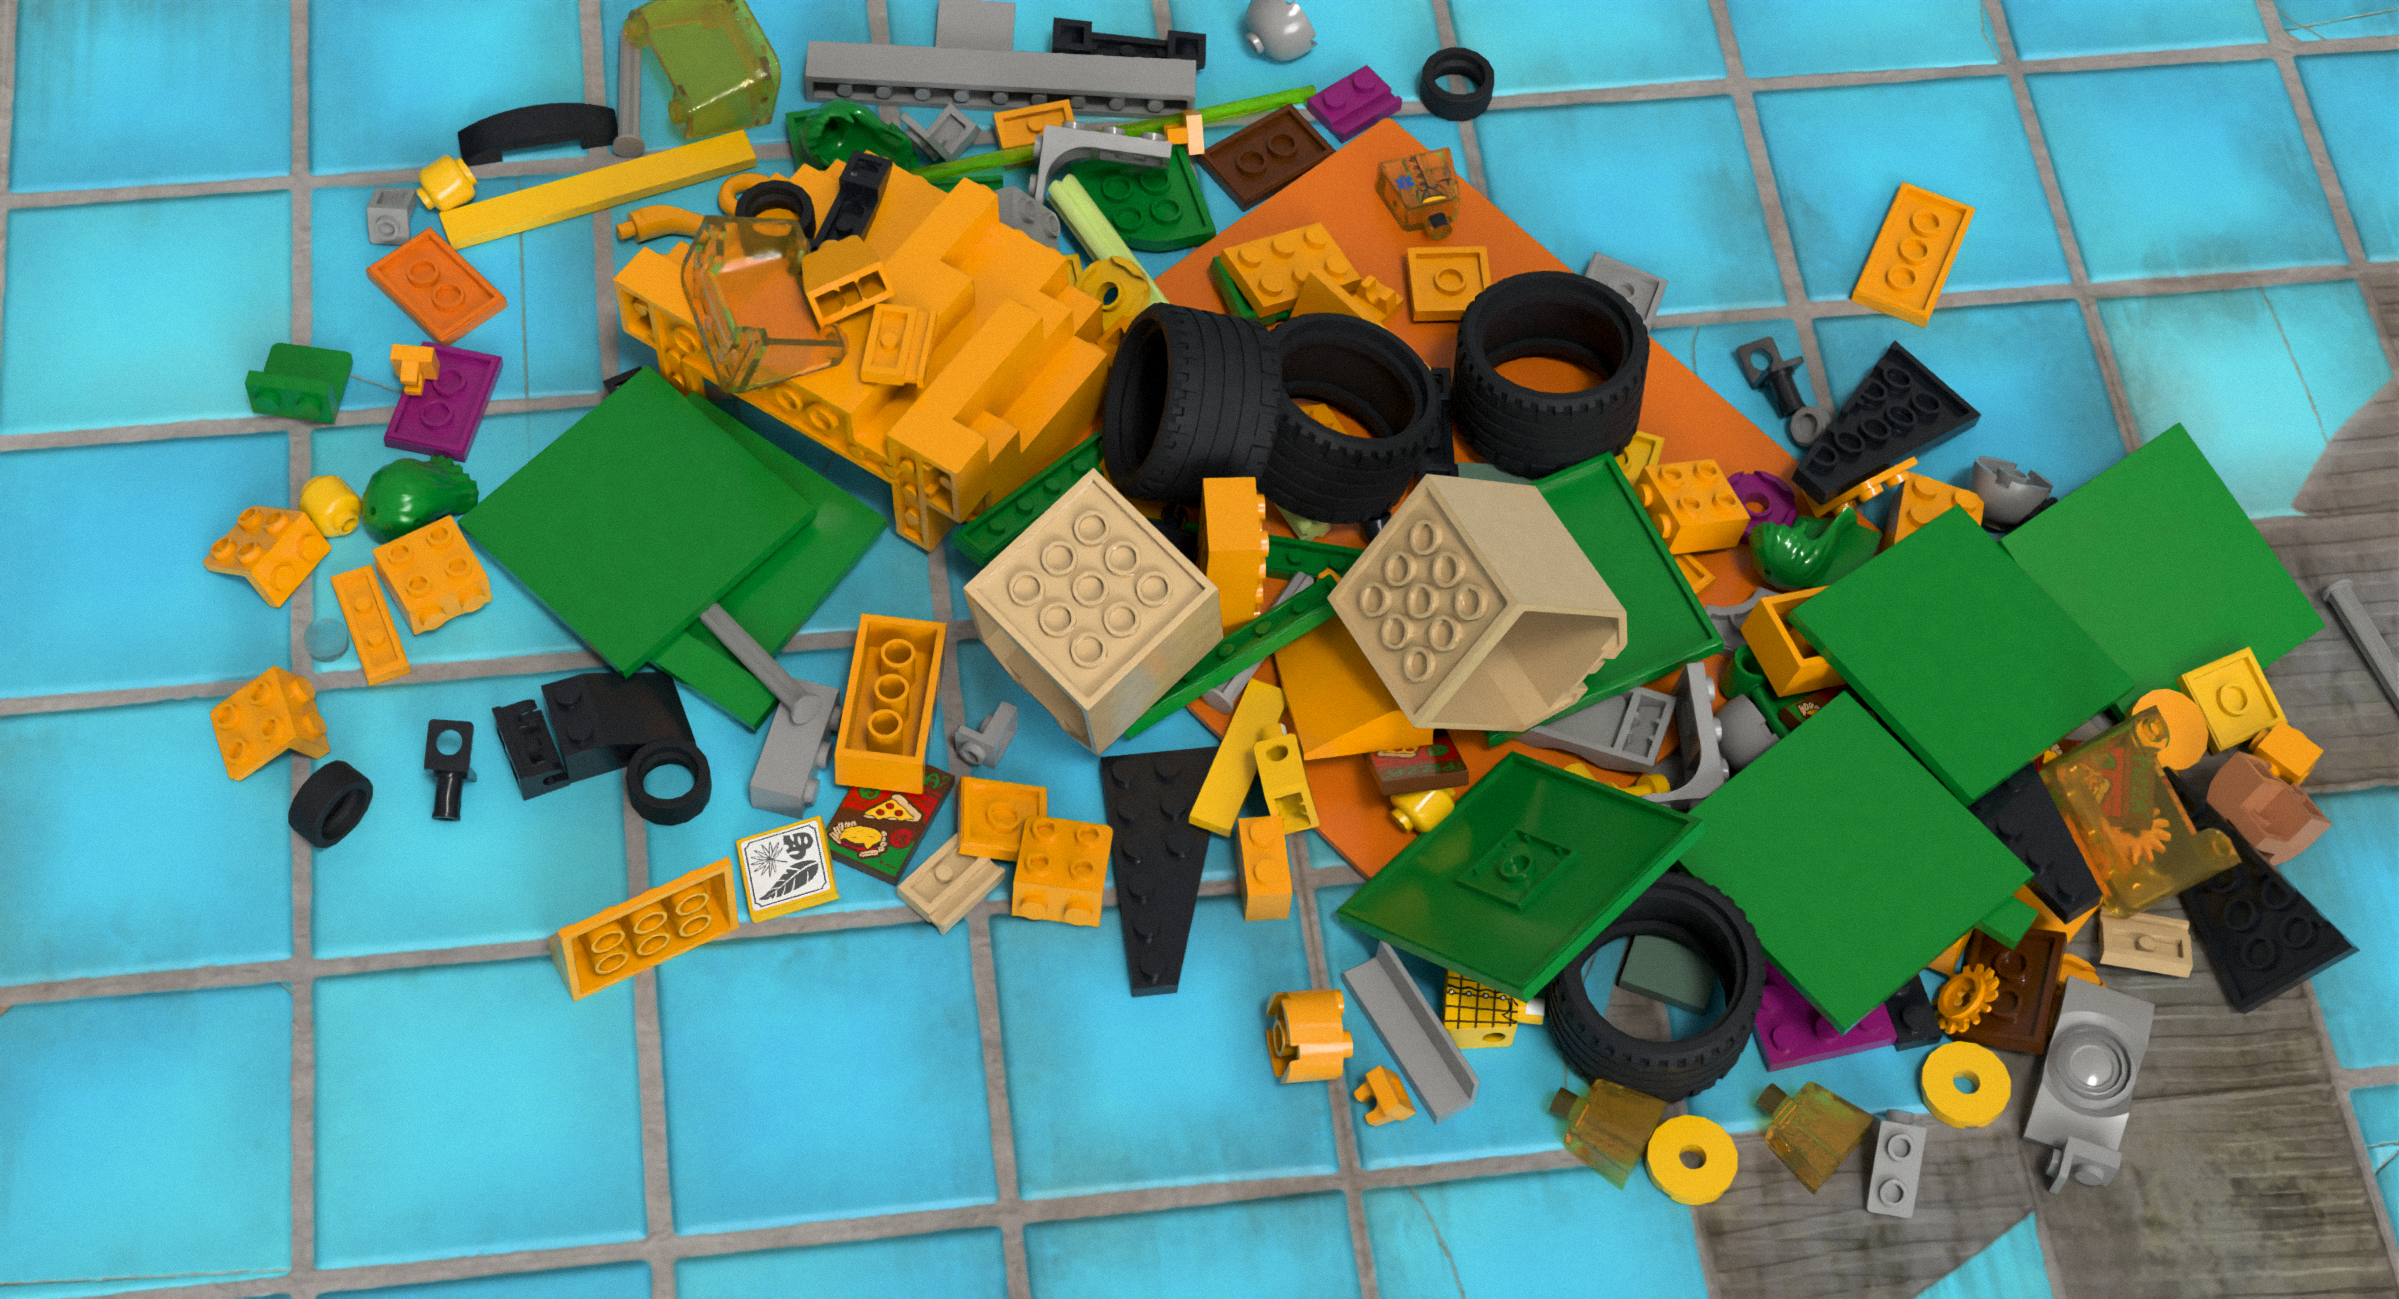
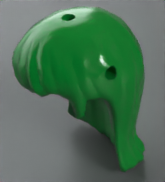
[801,98,914,171]
[361,455,479,543]
[1748,507,1858,591]

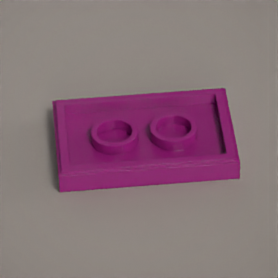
[383,341,503,463]

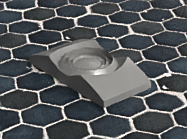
[1514,686,1678,772]
[2021,975,2155,1151]

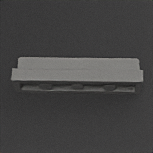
[1342,941,1480,1125]

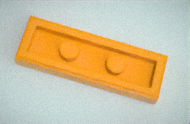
[330,564,411,686]

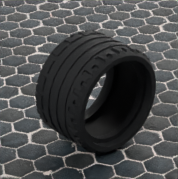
[1451,271,1650,478]
[1102,302,1282,508]
[1256,313,1442,524]
[1545,869,1766,1104]

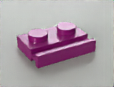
[1307,65,1402,144]

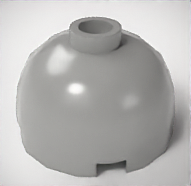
[1245,0,1317,61]
[1966,456,2053,530]
[1714,694,1780,774]

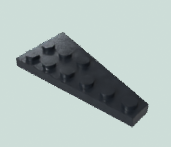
[1791,340,1982,506]
[1894,735,2102,925]
[1100,746,1220,997]
[2155,766,2360,1014]

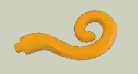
[615,173,770,243]

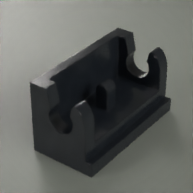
[492,699,570,801]

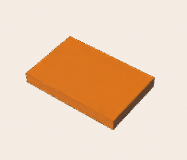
[366,227,507,346]

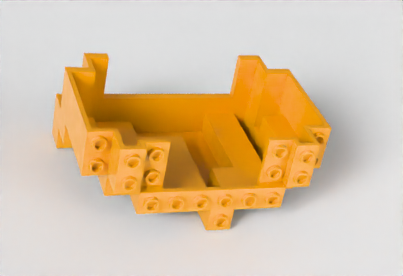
[613,150,1108,552]

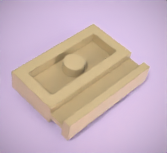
[897,832,1006,935]
[2097,906,2193,978]

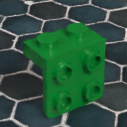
[245,343,353,424]

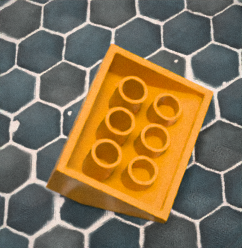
[1273,614,1434,760]
[548,856,739,1002]

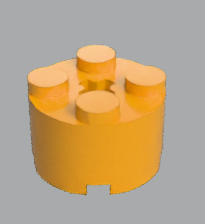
[1266,988,1353,1084]

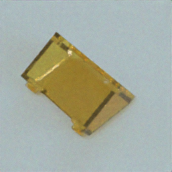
[623,0,781,139]
[681,215,849,394]
[2039,705,2242,919]

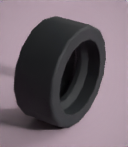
[1420,47,1494,121]
[735,180,816,261]
[626,738,712,826]
[288,760,373,848]

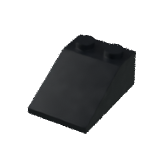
[541,672,696,784]

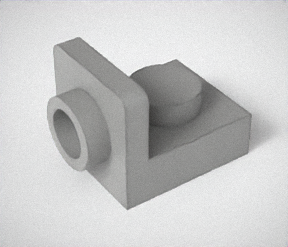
[367,187,417,245]
[955,701,1018,770]
[2045,1135,2123,1195]

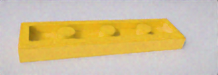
[1189,678,1287,838]

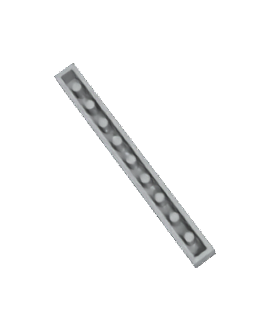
[805,41,1196,121]

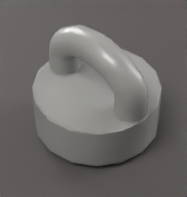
[1790,406,1832,447]

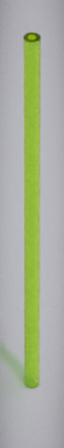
[908,85,1317,182]

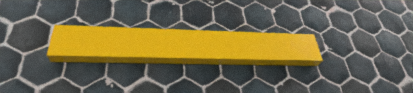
[439,129,757,250]

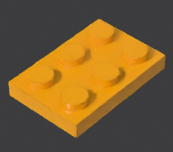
[1219,222,1362,318]

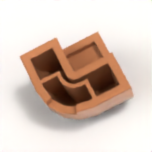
[2206,751,2332,866]

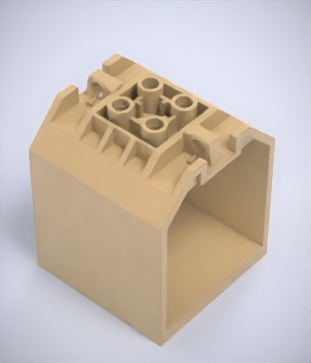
[963,468,1223,756]
[1327,474,1628,732]

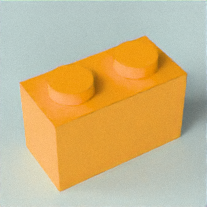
[1235,815,1293,921]

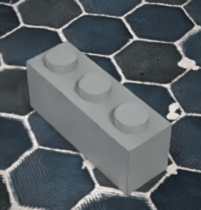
[749,677,843,820]

